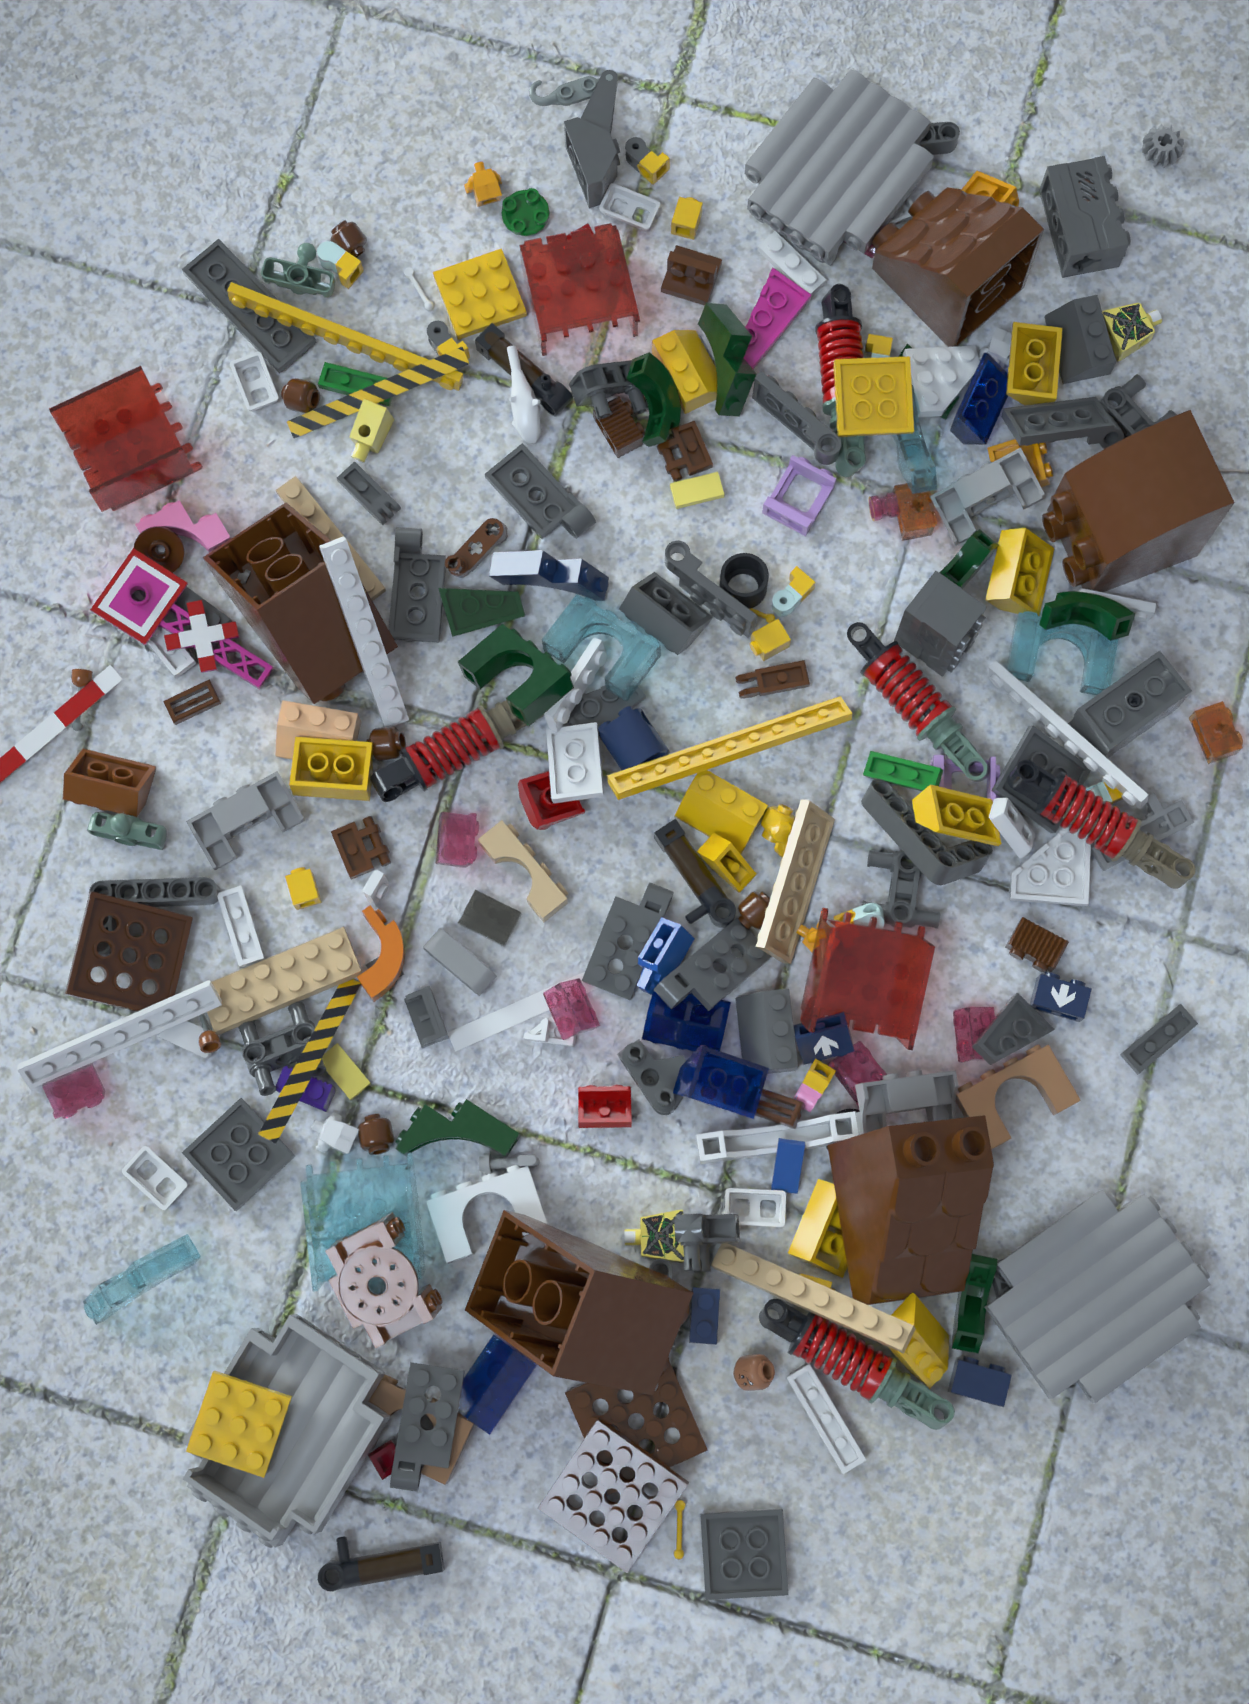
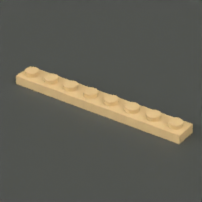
[711,1243,916,1353]

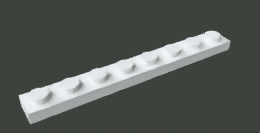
[319,536,409,727]
[988,660,1148,809]
[17,980,222,1090]

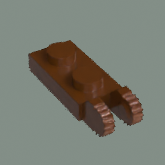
[735,660,810,699]

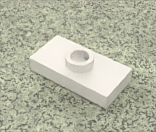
[363,869,389,906]

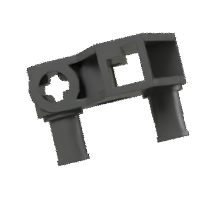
[569,360,649,419]
[617,1039,696,1115]
[674,1214,740,1272]

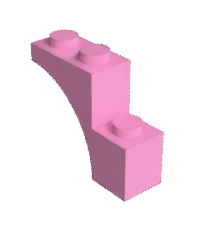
[135,500,231,553]

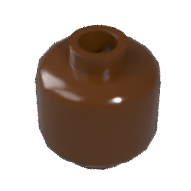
[330,220,367,258]
[281,378,320,413]
[366,726,406,761]
[738,891,771,930]
[357,1114,395,1155]

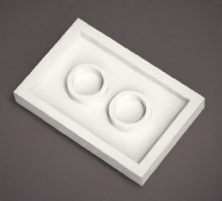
[546,722,604,803]

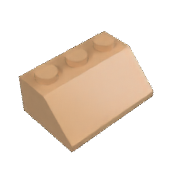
[275,700,361,760]

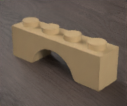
[478,820,568,923]

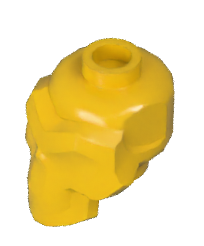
[761,804,795,858]

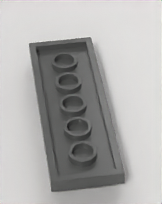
[182,239,316,374]

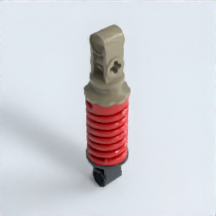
[370,700,544,802]
[1007,760,1196,889]

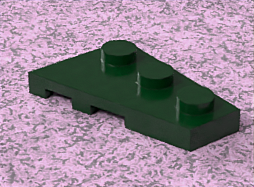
[438,588,525,637]

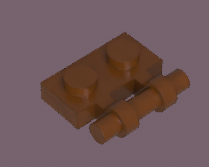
[657,420,713,482]
[330,816,391,880]

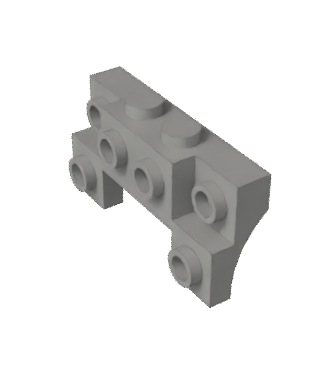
[930,447,1046,546]
[186,771,305,870]
[855,1070,959,1135]

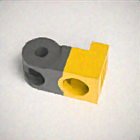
[625,137,670,185]
[427,320,470,359]

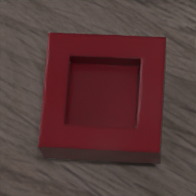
[368,1440,396,1480]

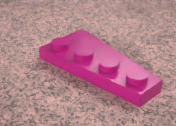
[744,267,811,370]

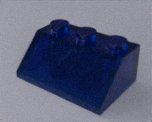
[950,353,1008,445]
[642,991,731,1057]
[673,1045,769,1119]
[458,1334,538,1435]

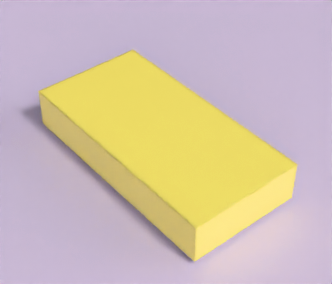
[670,472,724,509]
[322,1043,371,1100]

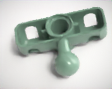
[261,243,335,298]
[87,812,167,850]

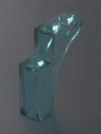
[892,385,937,494]
[83,1234,201,1325]

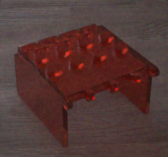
[519,223,640,356]
[49,366,203,512]
[800,907,935,1051]

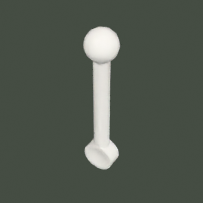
[404,267,434,311]

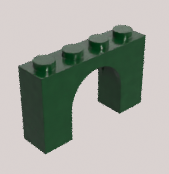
[458,624,574,726]

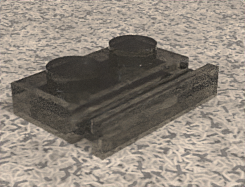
[458,890,522,947]

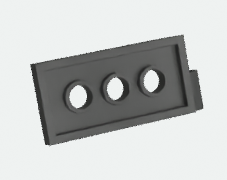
[1001,397,1124,449]

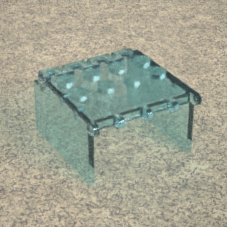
[300,1152,425,1292]

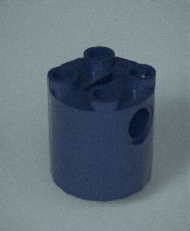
[598,706,670,770]

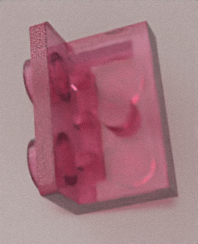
[435,812,479,868]
[543,978,600,1040]
[953,1007,995,1062]
[827,1041,887,1107]
[42,1063,105,1119]

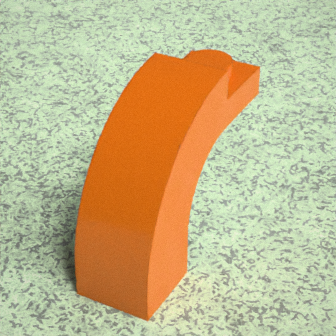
[357,905,405,1002]

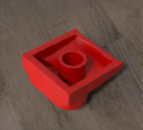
[518,771,585,830]

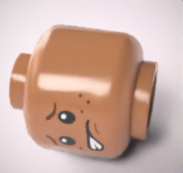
[733,1354,775,1391]

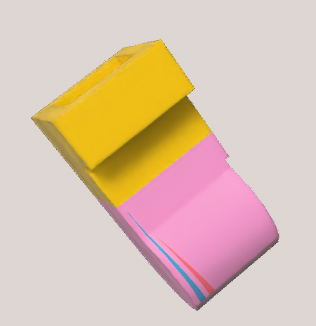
[794,1059,836,1113]

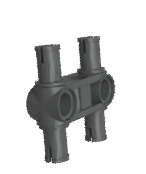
[1099,374,1177,438]
[861,850,940,929]
[239,1002,326,1096]

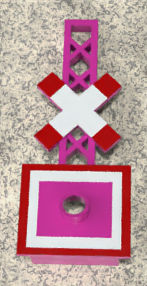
[90,548,273,690]

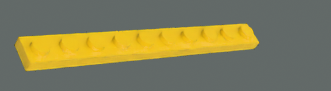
[227,282,463,391]
[607,696,852,800]

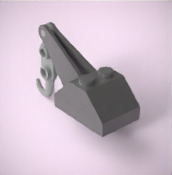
[529,70,620,208]

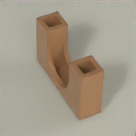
[956,1044,1081,1150]
[368,1374,475,1485]

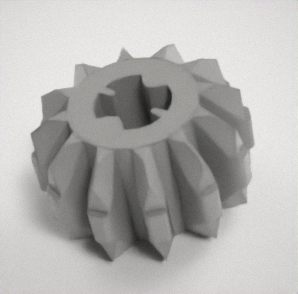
[1142,124,1184,168]

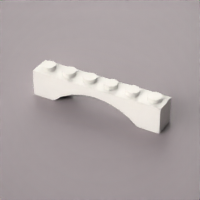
[696,1111,859,1165]

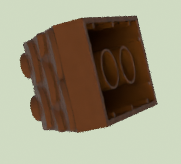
[872,187,1044,347]
[203,502,398,704]
[828,1115,994,1305]
[465,1210,693,1395]

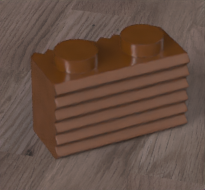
[593,396,645,458]
[1005,917,1069,973]

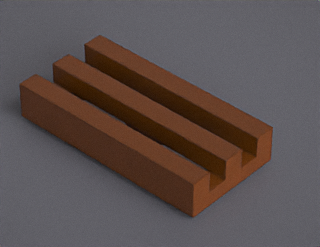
[163,679,221,725]
[746,1087,806,1129]

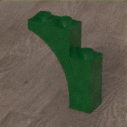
[698,303,757,417]
[395,1099,521,1158]

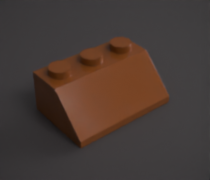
[63,749,156,817]

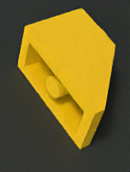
[697,833,757,893]

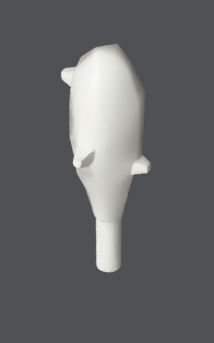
[507,346,543,445]

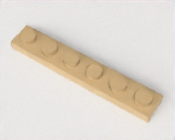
[276,476,386,601]

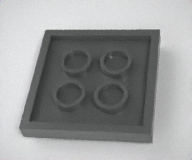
[991,726,1091,833]
[182,1098,295,1211]
[700,1509,788,1600]

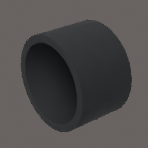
[719,553,769,609]

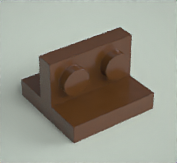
[661,245,722,306]

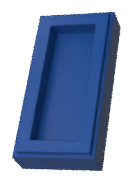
[771,1138,805,1194]

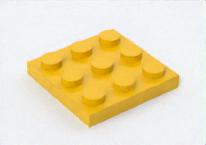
[433,248,527,340]
[833,356,914,437]
[186,1371,292,1478]

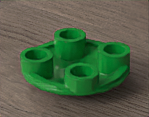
[501,188,550,236]

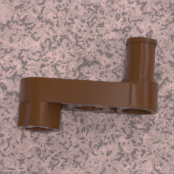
[445,518,508,578]

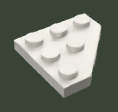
[903,346,981,417]
[1009,827,1091,906]

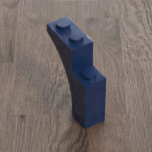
[489,550,609,601]

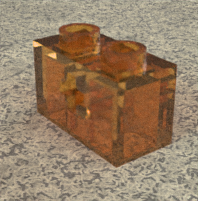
[892,480,937,541]
[1189,701,1243,764]

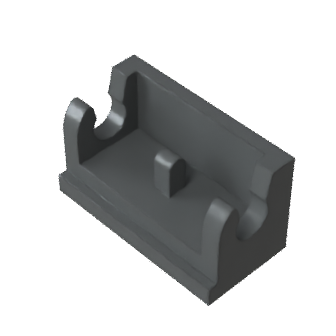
[404,986,449,1048]

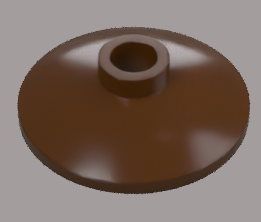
[134,526,185,573]

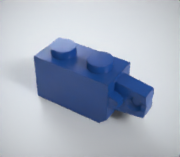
[637,917,695,995]

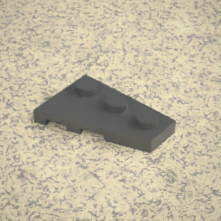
[567,677,646,735]
[972,993,1055,1065]

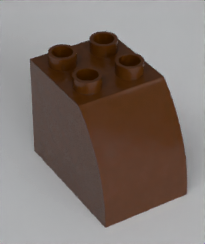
[1042,410,1235,592]

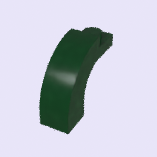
[627,352,681,447]
[939,529,999,589]
[1039,591,1135,641]
[952,1254,998,1354]

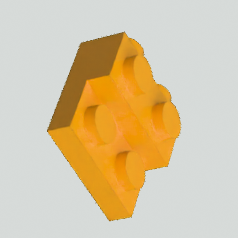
[961,171,1019,207]
[987,439,1053,487]

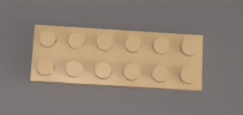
[756,799,835,964]
[207,927,362,1035]

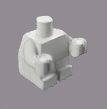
[978,327,1011,376]
[311,1112,359,1154]

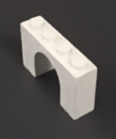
[426,1164,548,1264]

